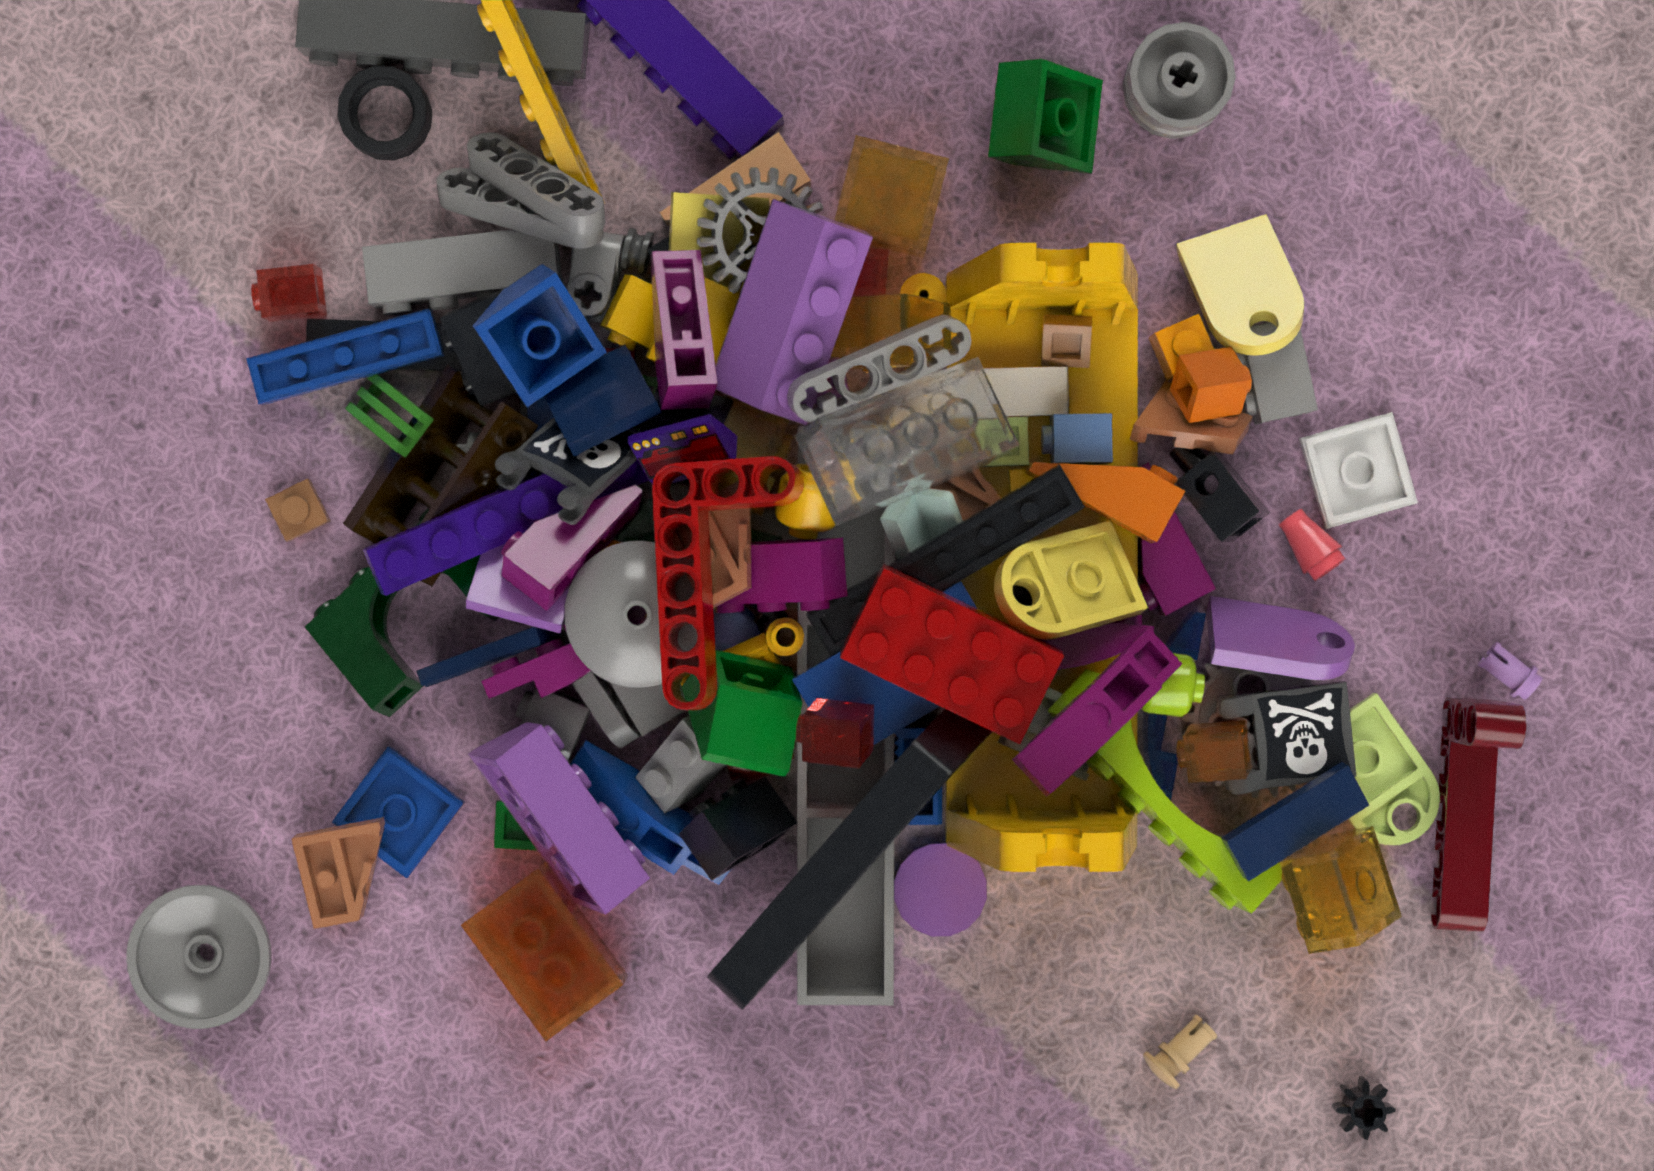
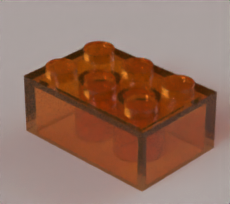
[461,862,628,1041]

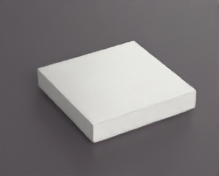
[1299,412,1418,529]

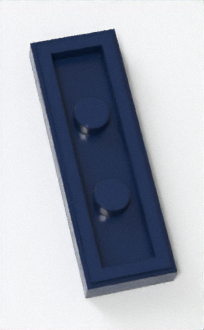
[416,627,562,688]
[1221,762,1370,881]

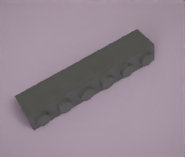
[295,0,590,86]

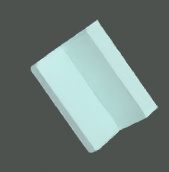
[880,485,963,559]

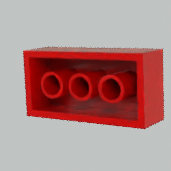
[840,563,1065,745]

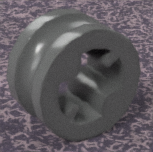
[621,227,654,274]

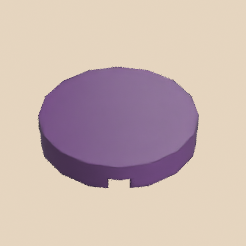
[894,842,987,937]

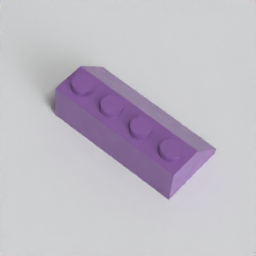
[715,199,873,425]
[468,722,650,915]

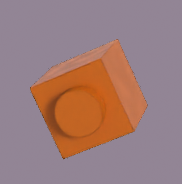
[1170,347,1252,423]

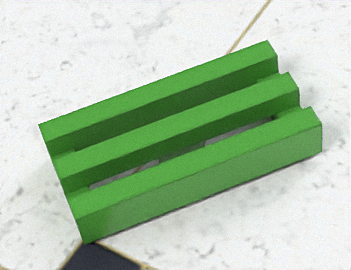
[345,374,434,458]

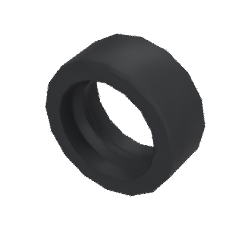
[337,65,432,161]

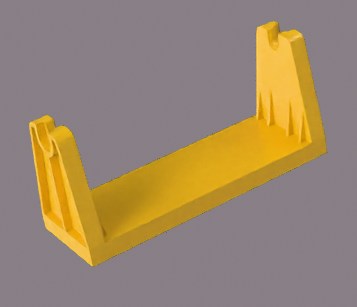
[945,243,1138,872]

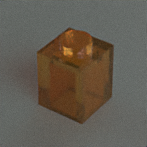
[1177,720,1252,783]

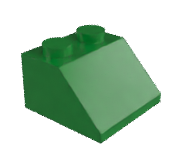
[988,59,1103,174]

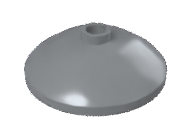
[564,541,698,688]
[126,885,272,1029]

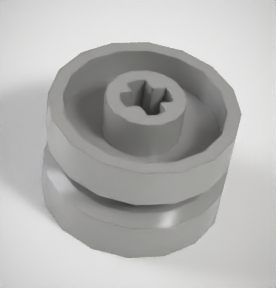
[1122,22,1236,139]

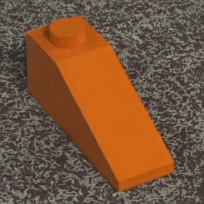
[1024,462,1185,543]

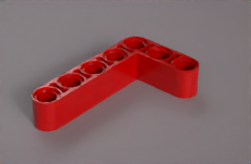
[652,456,804,710]

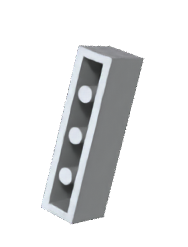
[362,230,563,315]

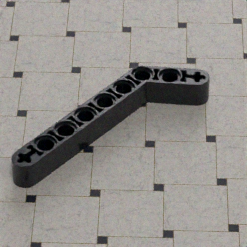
[707,709,992,1010]

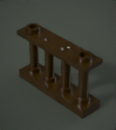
[343,365,538,587]

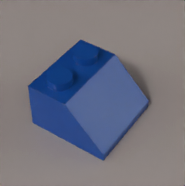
[473,264,607,407]

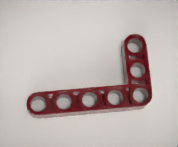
[1431,697,1526,932]

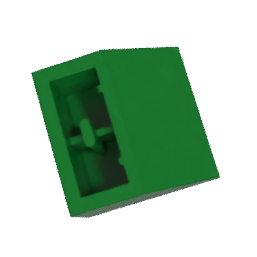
[681,649,803,777]

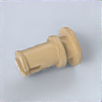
[1143,1015,1217,1089]

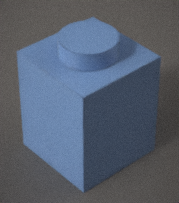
[1041,413,1113,465]

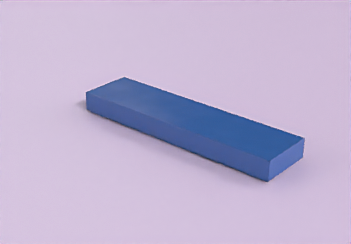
[246,308,445,405]

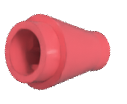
[1279,508,1346,581]

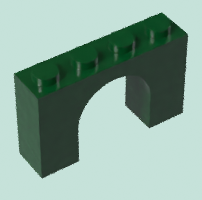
[304,508,499,717]

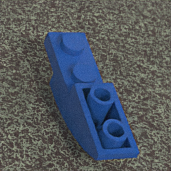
[569,740,732,885]

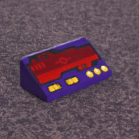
[628,414,737,485]

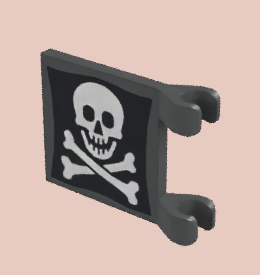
[495,417,640,525]
[1216,681,1357,795]

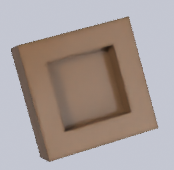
[1041,315,1092,368]
[265,479,331,542]

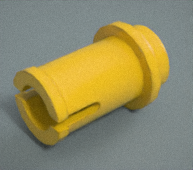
[766,617,804,656]

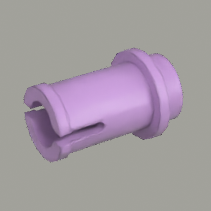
[1478,642,1543,700]

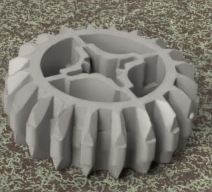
[697,167,823,293]

